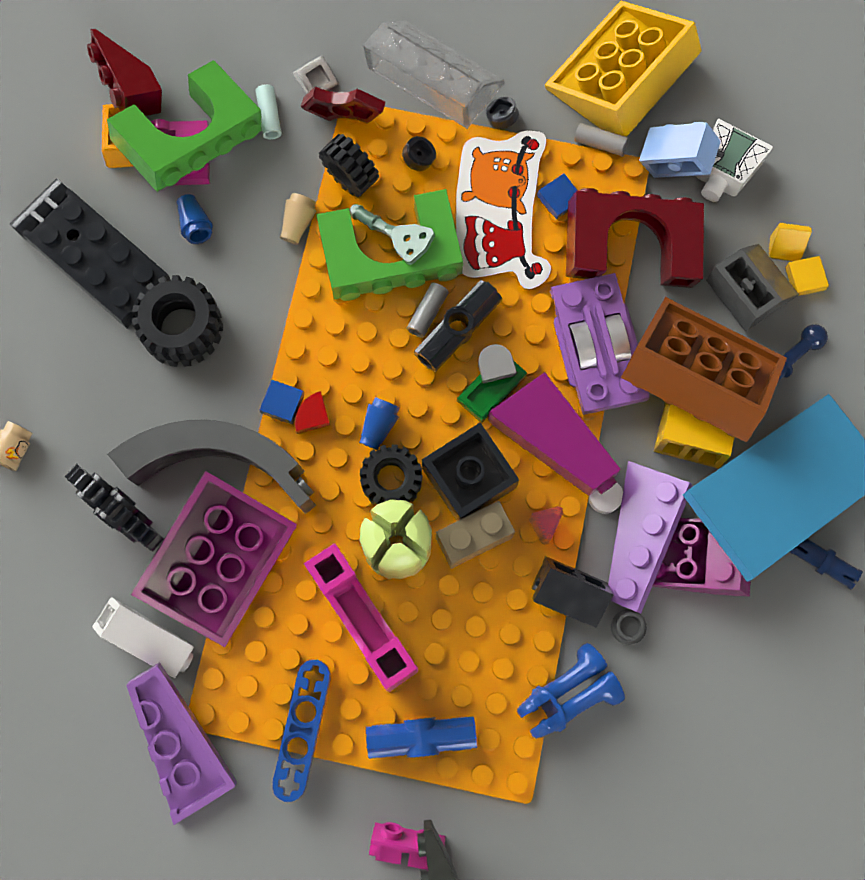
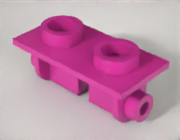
[369,822,446,870]

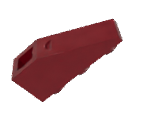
[87,29,162,116]

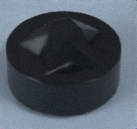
[486,97,519,129]
[402,136,436,171]

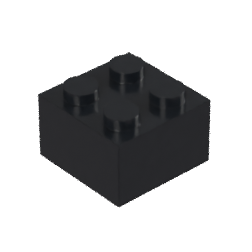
[422,422,519,521]

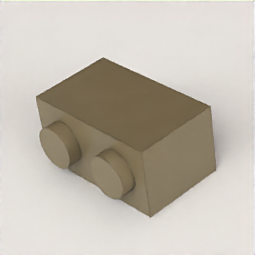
[436,501,515,569]

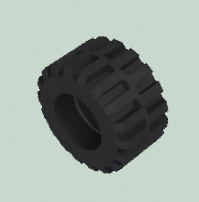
[132,275,223,367]

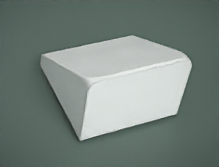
[293,56,339,94]

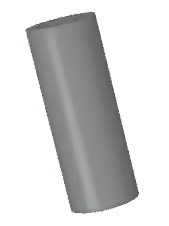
[575,123,629,157]
[406,282,449,338]

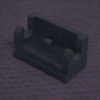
[532,556,614,628]

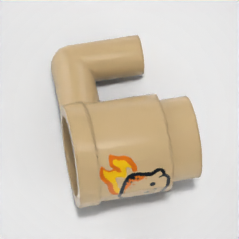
[0,421,33,471]

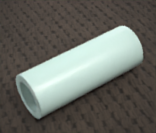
[255,84,282,139]

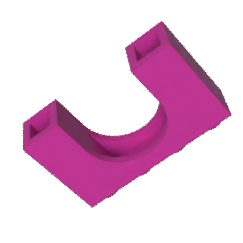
[304,543,418,692]

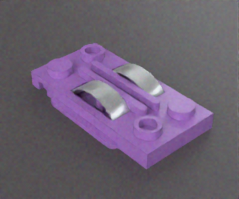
[550,273,650,415]

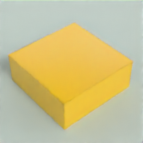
[785,256,829,296]

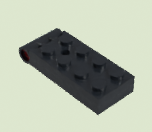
[10,179,171,329]

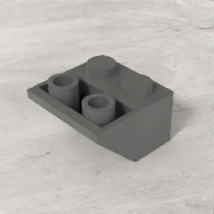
[706,244,799,331]

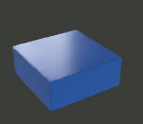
[537,173,578,219]
[259,380,304,424]

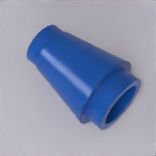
[177,194,213,244]
[359,397,399,450]

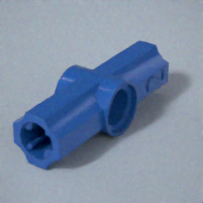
[366,716,477,759]

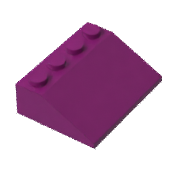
[131,471,297,647]

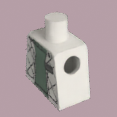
[696,118,773,202]

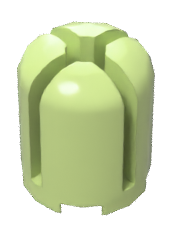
[360,500,432,579]

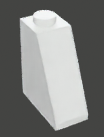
[92,597,194,678]

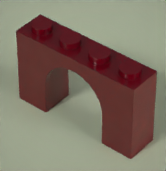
[566,188,704,288]

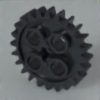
[64,463,164,552]

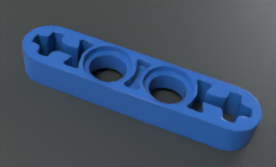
[272,660,331,802]

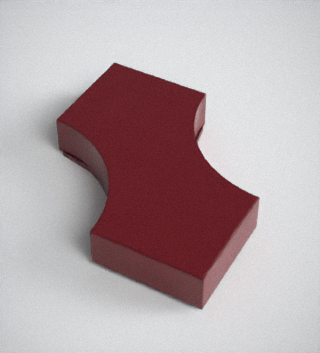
[300,86,385,123]

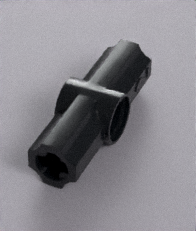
[414,280,502,372]

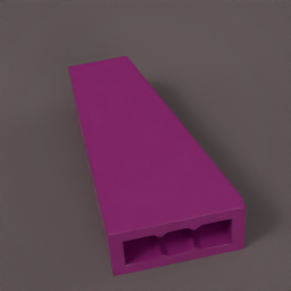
[488,372,621,496]

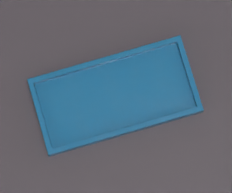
[682,394,865,582]

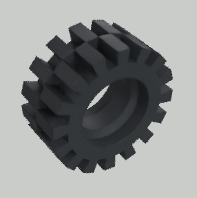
[319,134,379,197]
[360,444,422,505]

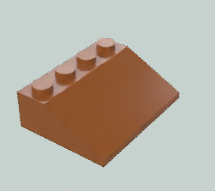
[621,297,787,443]

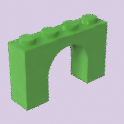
[107,60,261,192]
[316,189,463,301]

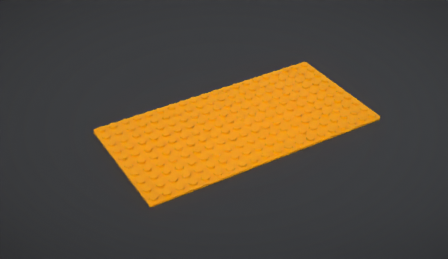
[189,107,649,804]

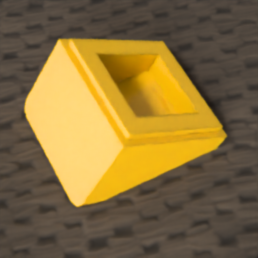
[769,223,812,261]

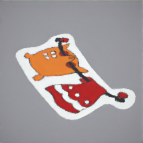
[456,131,551,289]

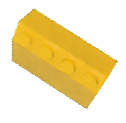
[544,1,702,137]

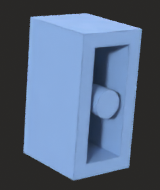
[639,122,721,178]

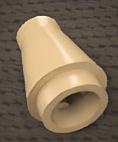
[280,193,316,244]

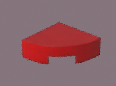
[295,391,330,434]

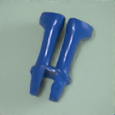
[517,643,625,739]

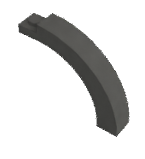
[107,419,316,514]

